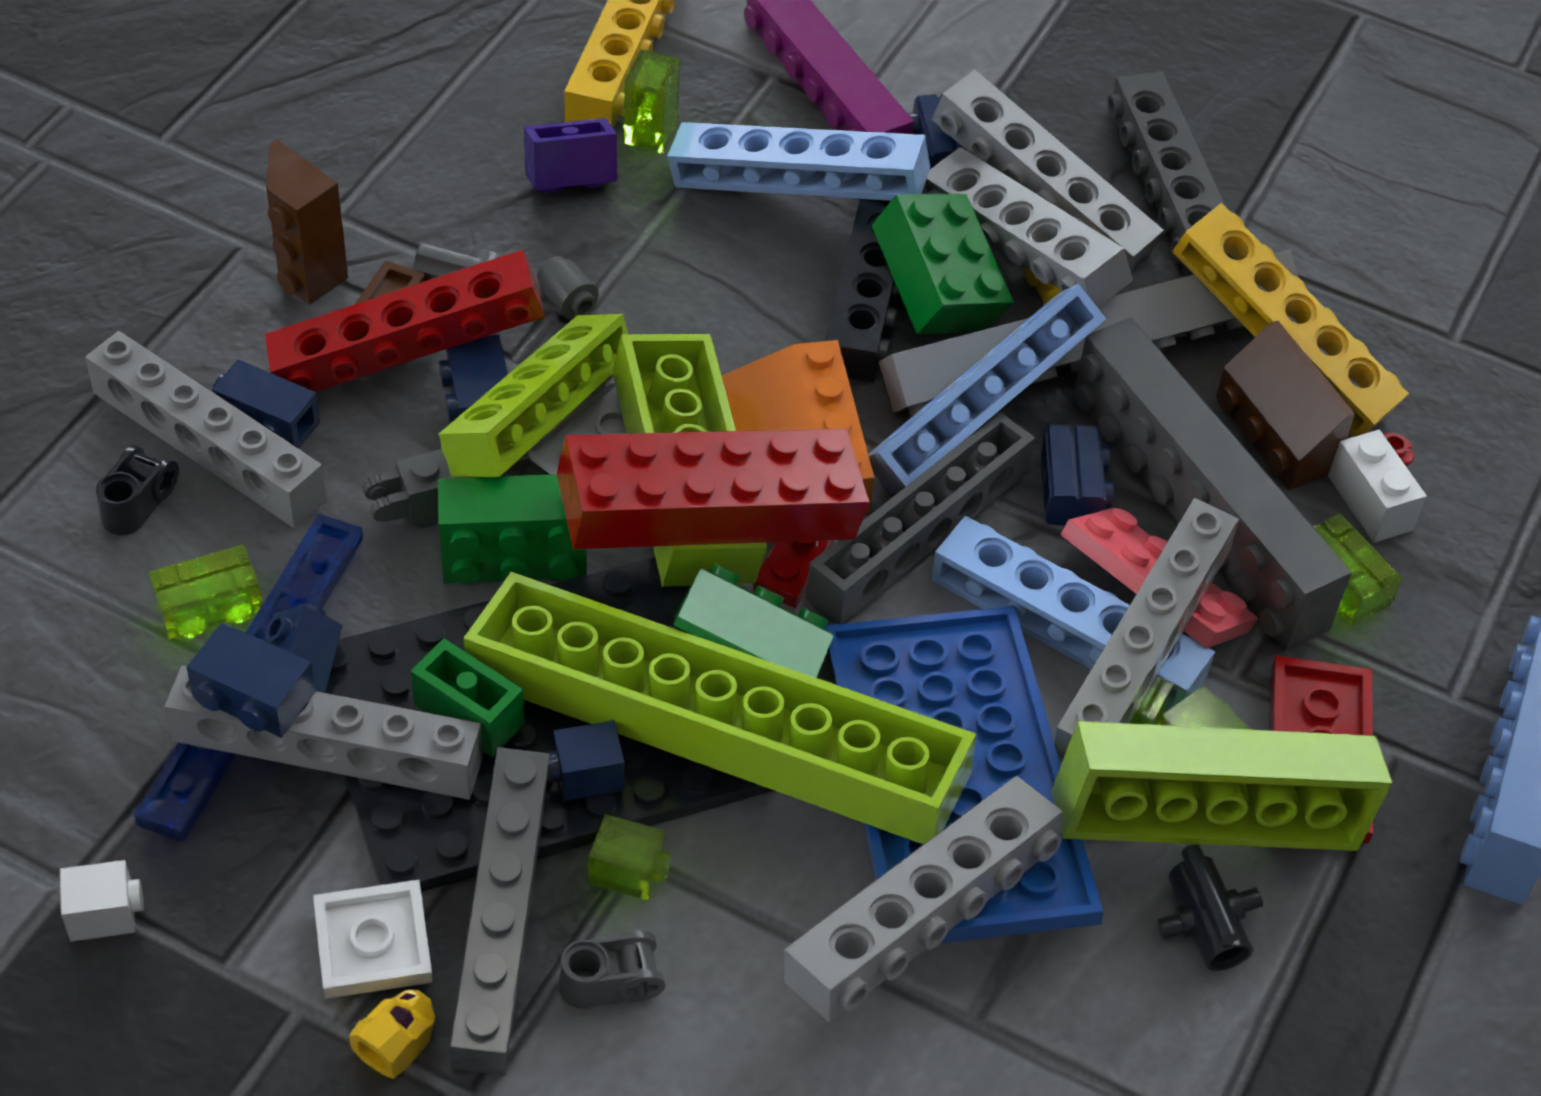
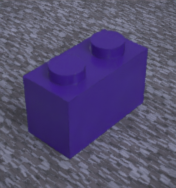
[524,118,617,193]

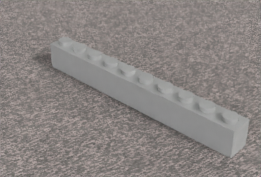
[879,249,1299,417]

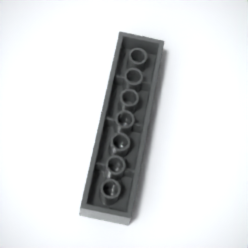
[1073,317,1352,651]

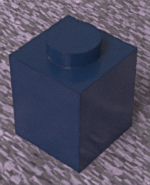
[546,720,625,801]

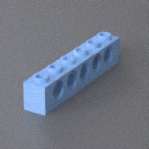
[667,122,930,201]
[868,283,1106,495]
[931,516,1215,718]

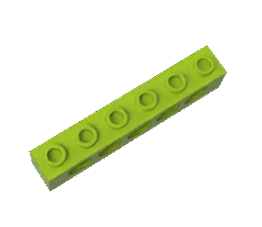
[439,314,628,477]

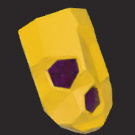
[349,990,435,1079]

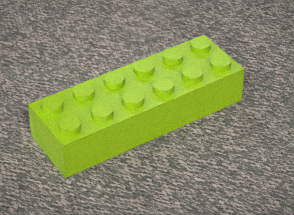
[612,334,767,587]
[1051,721,1392,851]

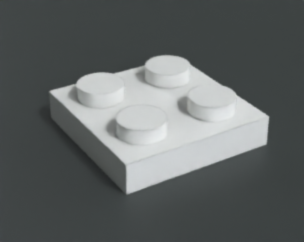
[313,880,433,999]

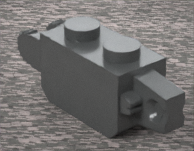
[362,449,532,528]

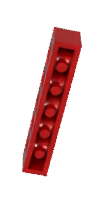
[265,250,545,392]

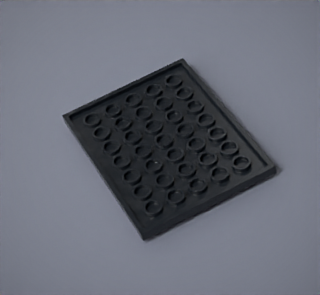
[325,557,775,892]

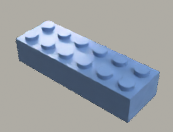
[1460,614,1541,905]

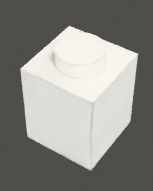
[60,860,144,942]

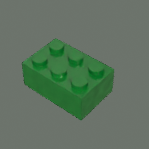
[871,194,1013,335]
[438,474,587,585]

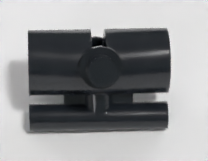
[1157,844,1263,971]

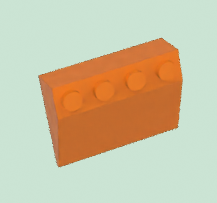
[721,340,875,514]

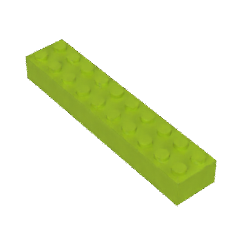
[463,572,976,844]

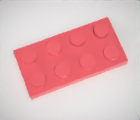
[1060,508,1258,649]

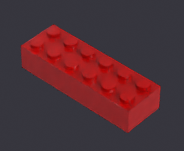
[556,429,869,550]

